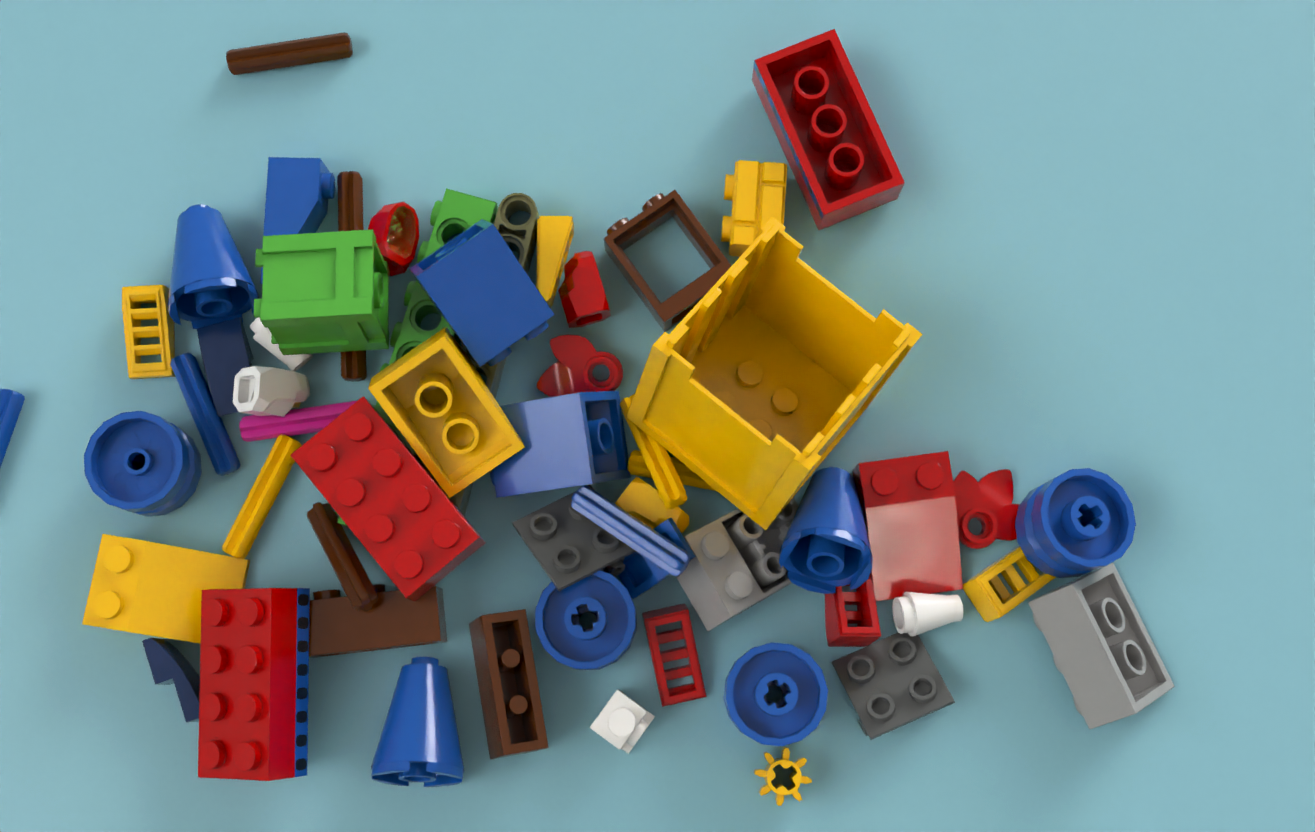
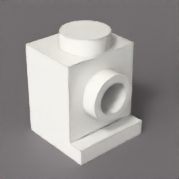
[590,689,655,754]

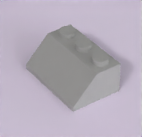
[1028,563,1175,729]

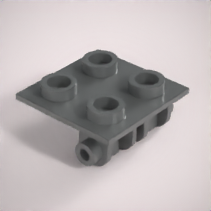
[512,484,636,591]
[832,632,955,740]

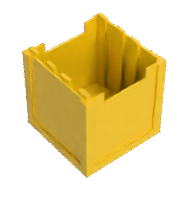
[626,216,922,531]

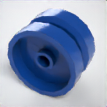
[84,411,202,517]
[1015,468,1136,578]
[535,570,637,670]
[723,642,828,746]

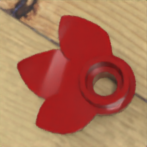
[537,334,623,397]
[953,469,1019,549]

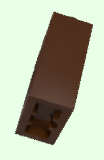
[603,190,732,332]

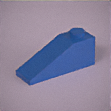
[260,157,335,285]

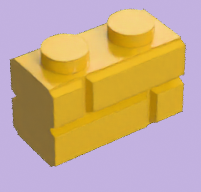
[721,160,787,257]

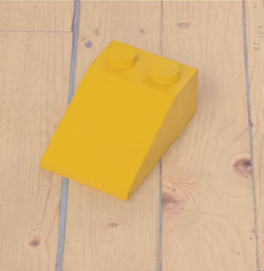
[368,327,525,498]
[82,534,250,644]

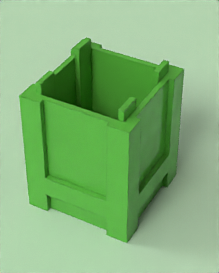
[254,229,390,355]

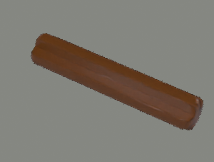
[226,32,353,75]
[307,502,378,612]

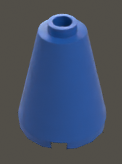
[167,204,259,329]
[779,467,873,594]
[371,657,464,787]

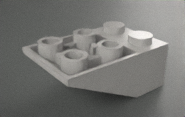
[676,497,799,631]

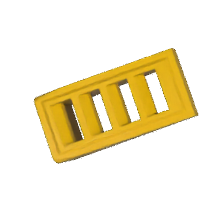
[536,216,574,308]
[122,285,175,379]
[963,546,1056,622]

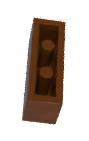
[309,584,447,658]
[469,609,549,760]

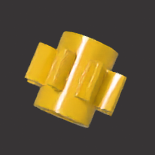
[753,747,812,806]

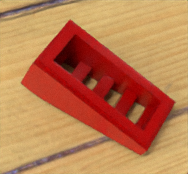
[825,573,881,647]
[642,604,706,707]

